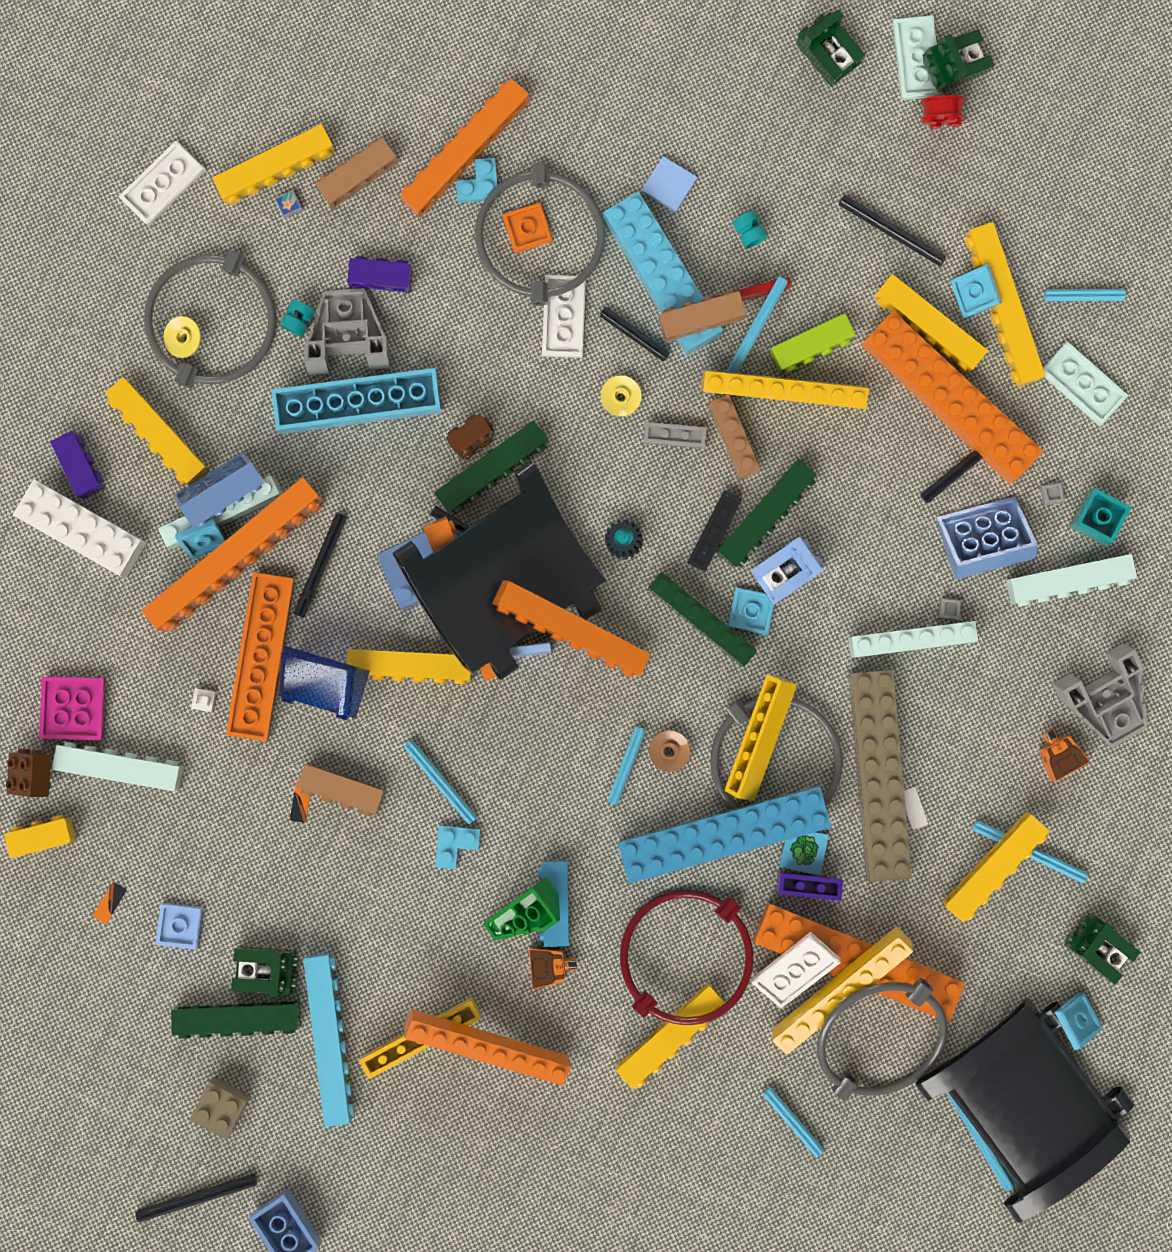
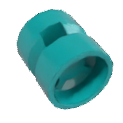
[732,210,769,249]
[279,299,316,337]

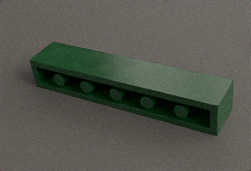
[434,420,548,515]
[716,459,817,569]
[648,572,757,667]
[171,1001,301,1039]

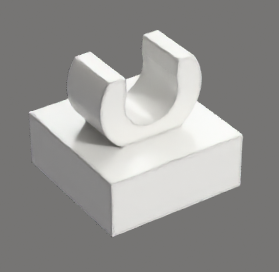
[191,688,217,712]

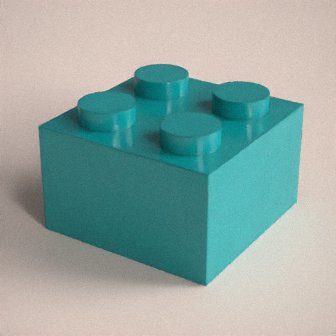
[1069,488,1132,546]

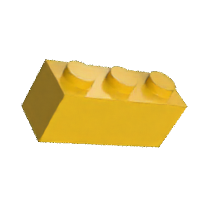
[4,815,77,858]

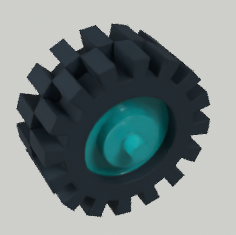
[605,520,643,560]

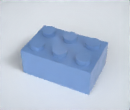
[248,1188,322,1252]

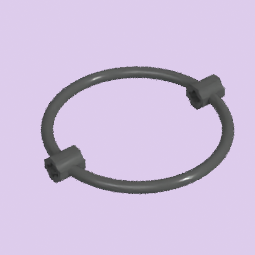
[475,162,605,306]
[144,250,276,389]
[710,698,843,810]
[817,978,947,1101]

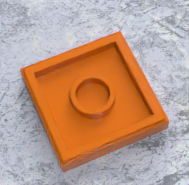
[502,202,553,254]

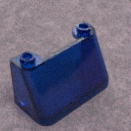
[278,645,370,721]

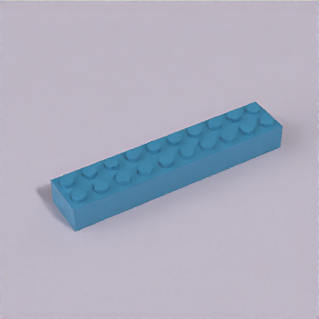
[618,785,832,884]

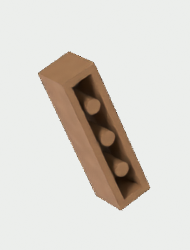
[316,138,398,209]
[658,290,746,342]
[708,395,760,481]
[297,764,386,816]

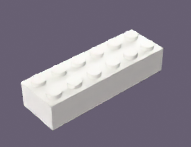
[13,479,147,578]

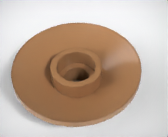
[649,730,690,772]

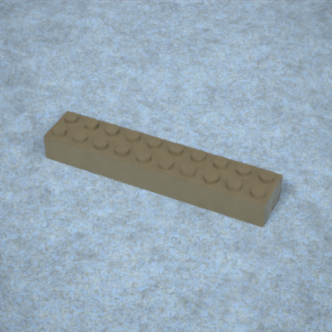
[848,670,912,882]

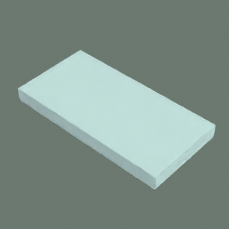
[892,15,943,100]
[1043,341,1129,426]

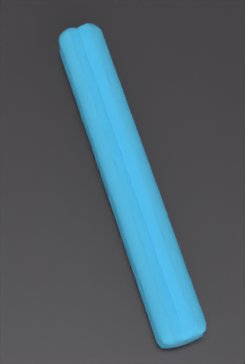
[1044,289,1126,301]
[607,726,646,805]
[763,1087,824,1157]

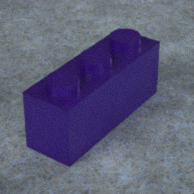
[347,256,413,293]
[50,431,104,499]
[776,871,843,901]

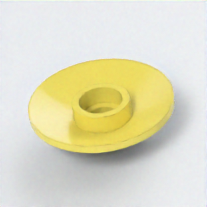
[164,316,201,358]
[601,376,641,417]

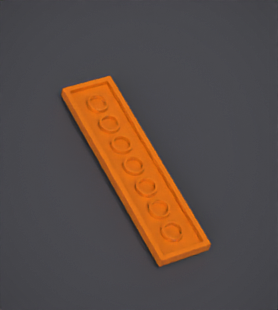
[226,572,295,741]

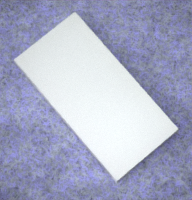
[118,140,206,227]
[542,275,586,358]
[751,932,841,1008]

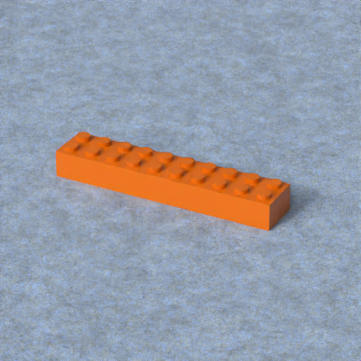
[861,311,1044,484]
[141,477,325,632]
[752,901,965,1023]

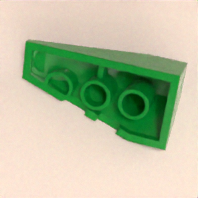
[483,877,560,940]

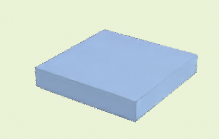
[641,156,697,213]
[508,643,552,658]
[155,902,203,950]

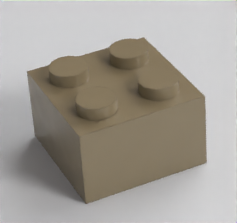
[190,1077,251,1140]

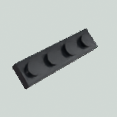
[687,490,742,573]

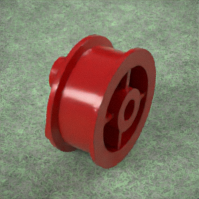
[920,95,966,129]

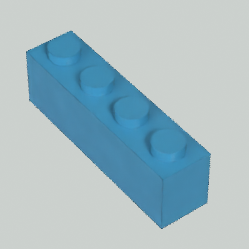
[538,860,569,947]

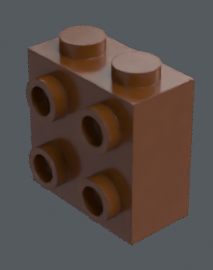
[446,414,494,461]
[6,748,52,797]

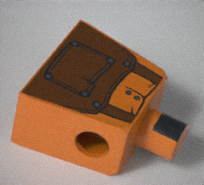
[1039,729,1090,781]
[529,946,577,989]

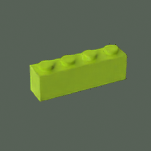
[769,313,856,374]

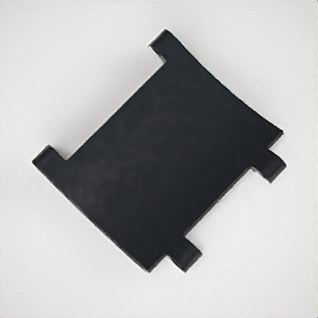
[393,461,606,680]
[915,998,1134,1223]

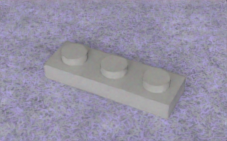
[643,422,707,449]

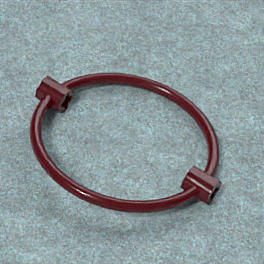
[620,890,754,1025]

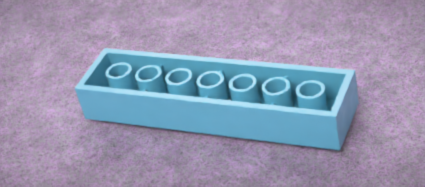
[603,191,723,356]
[271,368,442,434]

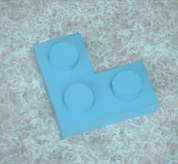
[456,158,498,203]
[435,825,481,869]

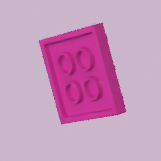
[39,677,106,740]

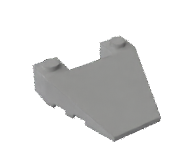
[304,288,390,375]
[1053,643,1148,748]

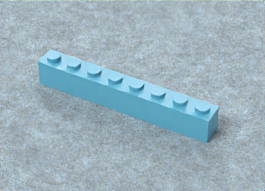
[304,953,355,1127]

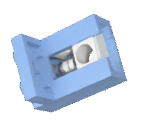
[750,536,824,605]

